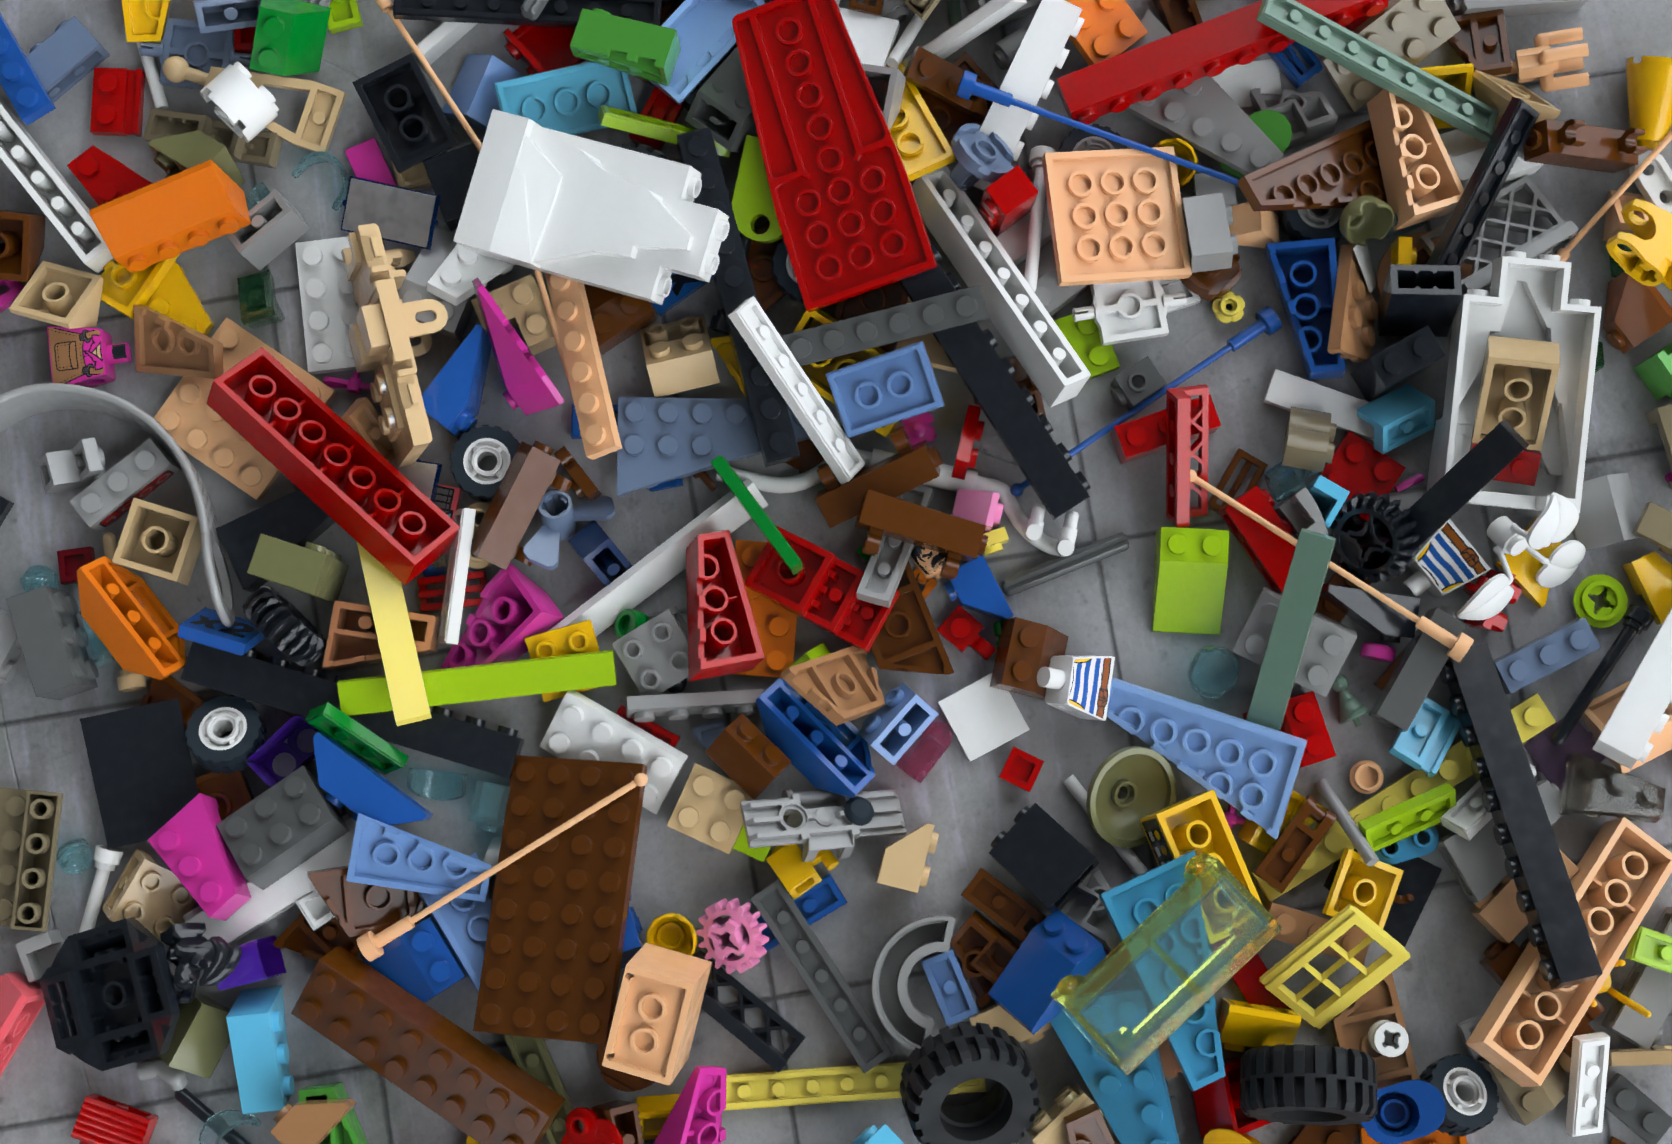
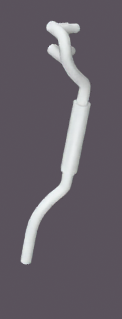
[716,448,1079,557]

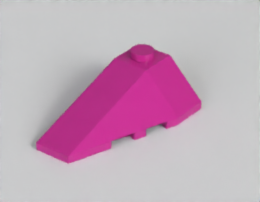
[440,563,564,669]
[654,1066,726,1144]

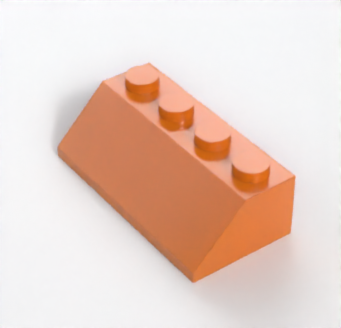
[89,159,251,273]

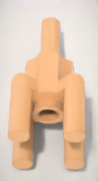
[1495,27,1589,92]

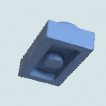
[920,948,979,1026]

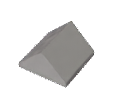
[1572,473,1641,551]

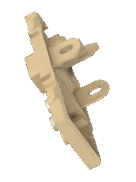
[341,223,448,468]

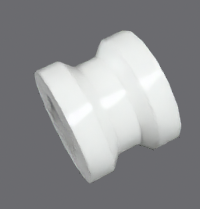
[1368,1020,1409,1057]

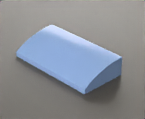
[650,0,766,105]

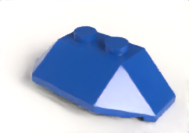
[756,678,876,798]
[313,732,433,826]

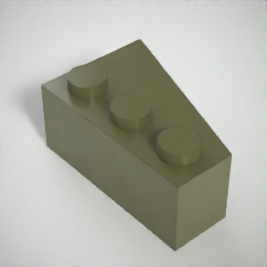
[247,534,349,603]

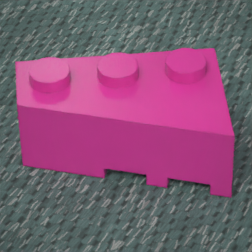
[147,793,251,921]

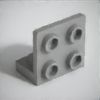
[612,606,689,696]

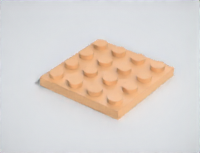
[1042,146,1192,286]
[153,317,337,502]

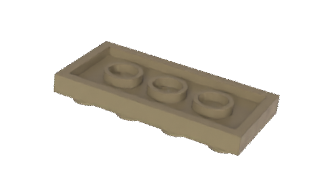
[1318,0,1461,113]

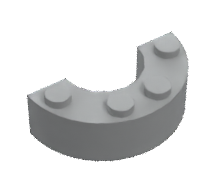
[871,915,955,1051]

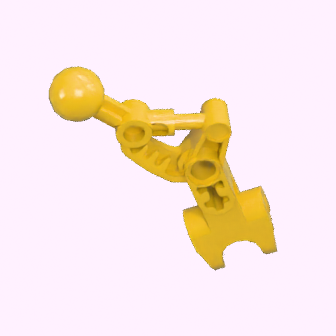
[1606,198,1672,291]

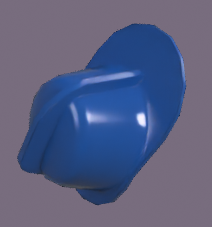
[1362,1079,1446,1144]

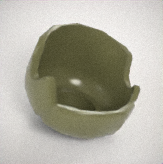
[1339,195,1395,246]

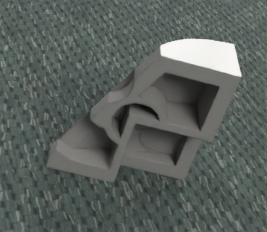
[1249,88,1338,149]
[1275,487,1328,540]
[1061,866,1120,953]

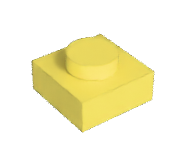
[984,526,1009,556]

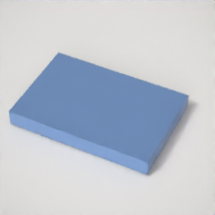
[826,341,945,438]

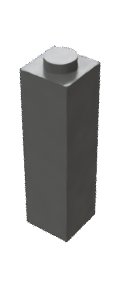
[1369,606,1467,732]

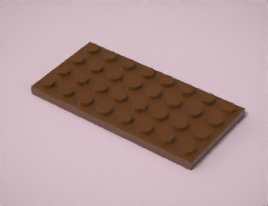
[473,755,647,1045]

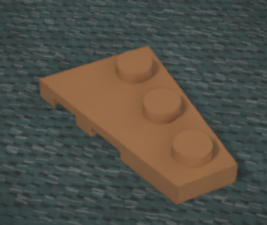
[133,304,223,379]

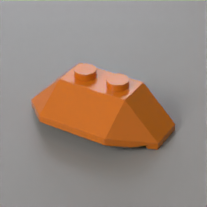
[77,556,187,680]

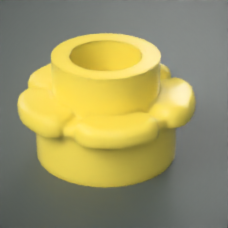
[1212,291,1245,324]

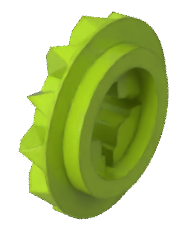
[1572,574,1628,628]

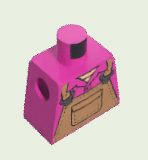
[47,326,132,388]

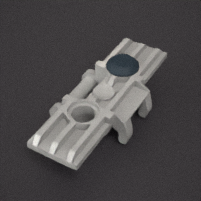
[740,789,907,862]

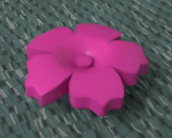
[896,412,937,446]

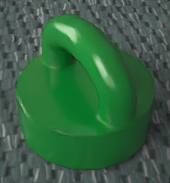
[614,609,649,639]

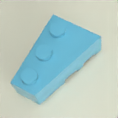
[226,985,295,1114]

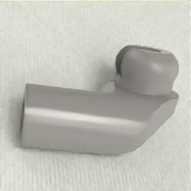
[137,1058,188,1091]

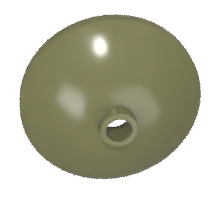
[1086,746,1176,848]

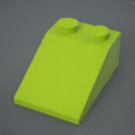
[1152,527,1229,635]

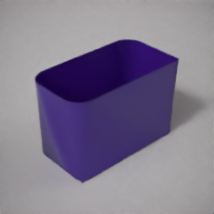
[246,716,321,786]
[217,935,287,991]

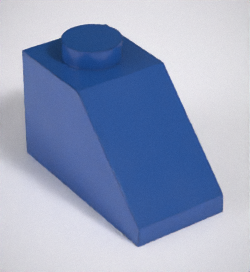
[943,555,1013,620]

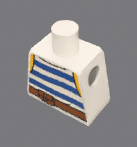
[1402,519,1491,598]
[1037,655,1115,721]

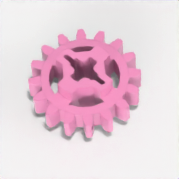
[696,898,769,974]

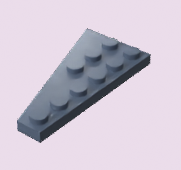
[616,397,810,498]

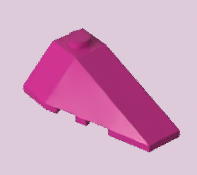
[472,277,565,415]

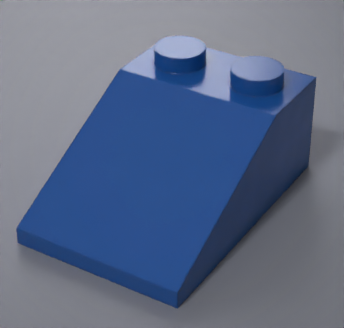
[422,323,492,439]
[988,909,1111,1035]
[363,916,467,1003]

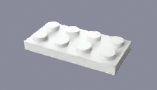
[295,236,359,375]
[539,690,688,814]

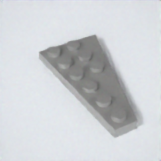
[1121,10,1284,175]

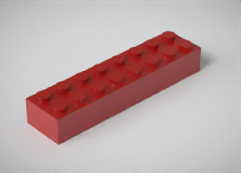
[207,347,460,585]

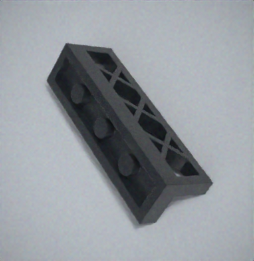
[694,949,806,1073]

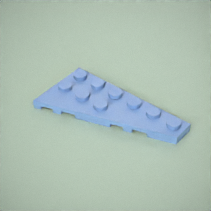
[1107,677,1308,839]

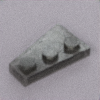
[1559,752,1666,823]

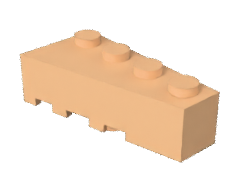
[1367,89,1464,231]

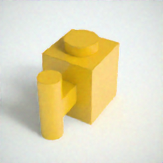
[766,844,839,900]

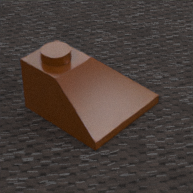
[1603,271,1672,354]

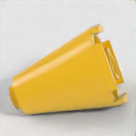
[1626,56,1672,150]

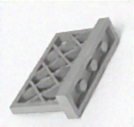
[1418,175,1579,294]

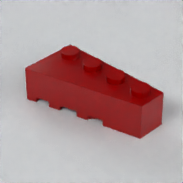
[686,530,765,682]

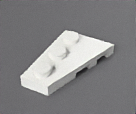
[426,243,515,306]

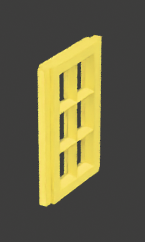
[1259,904,1411,1030]

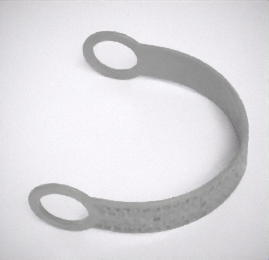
[0,383,235,627]

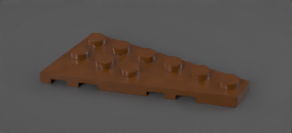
[1237,120,1388,211]

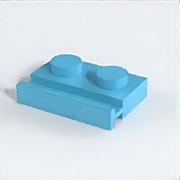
[1388,697,1461,778]

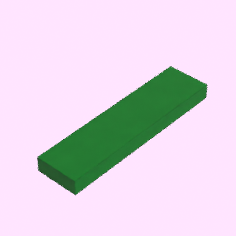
[711,455,803,575]

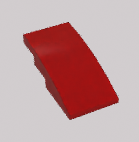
[744,526,900,653]

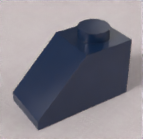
[568,520,632,586]

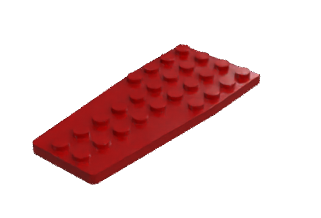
[732,0,938,312]

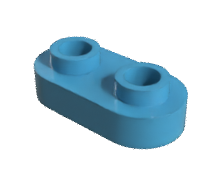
[1375,826,1439,865]

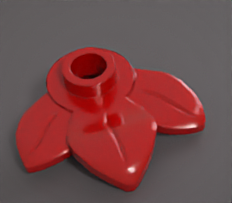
[561,1107,624,1144]

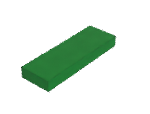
[305,702,409,774]

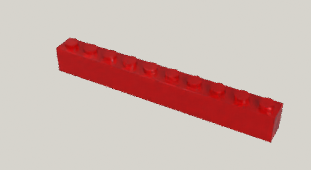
[1057,0,1389,125]

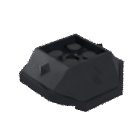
[40,917,180,1071]

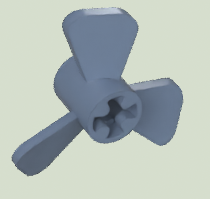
[523,489,615,570]

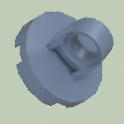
[950,124,1014,191]

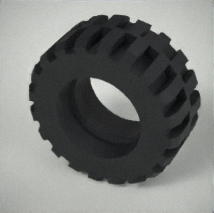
[900,1022,1040,1144]
[1240,1044,1378,1126]

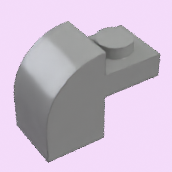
[37,437,106,494]

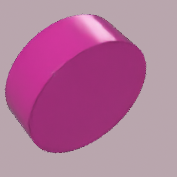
[1359,643,1396,663]

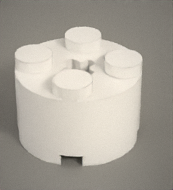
[199,61,279,143]

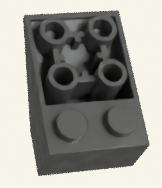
[685,47,758,153]

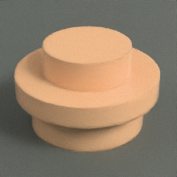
[1349,760,1384,794]

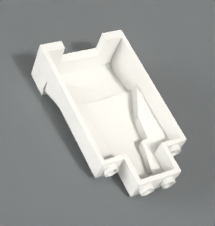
[453,109,729,305]
[1427,251,1602,513]

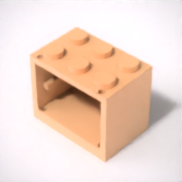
[602,943,712,1086]

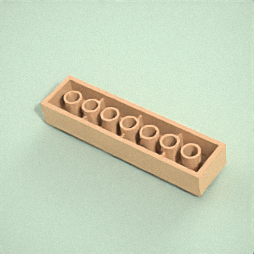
[1465,817,1672,1087]

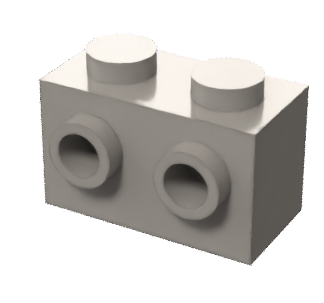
[226,189,311,270]
[1182,193,1238,273]

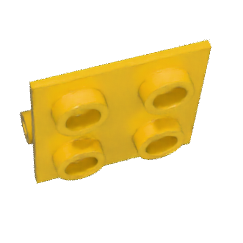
[525,619,600,702]

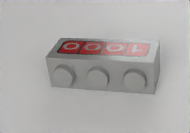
[69,438,182,532]

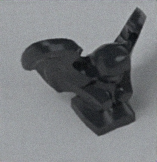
[160,923,242,1004]

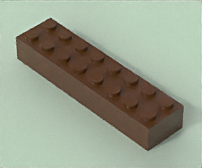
[291,945,565,1144]

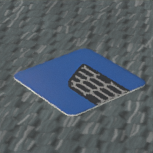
[422,554,447,577]

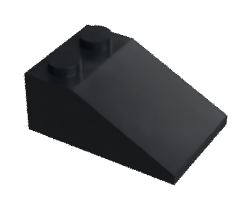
[352,53,458,174]

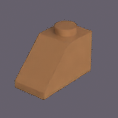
[270,1098,357,1144]

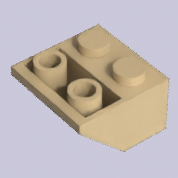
[640,315,720,397]
[876,823,939,893]
[1026,1084,1107,1144]

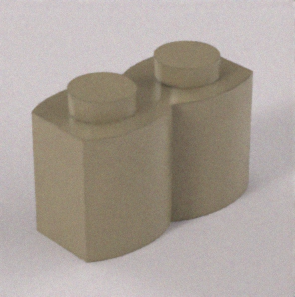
[1282,406,1337,472]

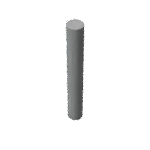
[1315,778,1379,867]

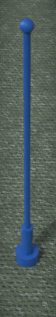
[956,70,1240,186]
[1010,306,1282,497]

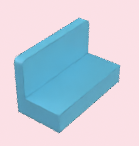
[1357,384,1435,454]
[1305,475,1350,529]

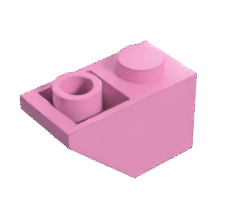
[952,489,1004,533]

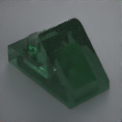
[237,269,285,329]

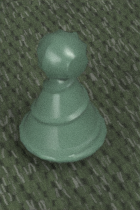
[1332,675,1370,727]

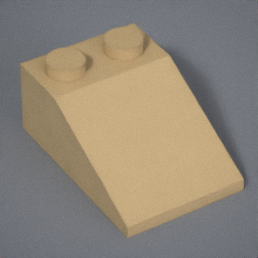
[1472,335,1560,451]

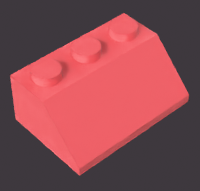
[0,971,45,1076]

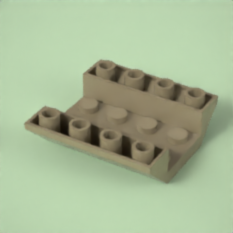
[0,787,64,932]

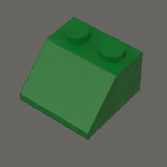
[249,0,331,76]

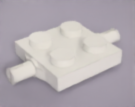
[1072,280,1187,346]

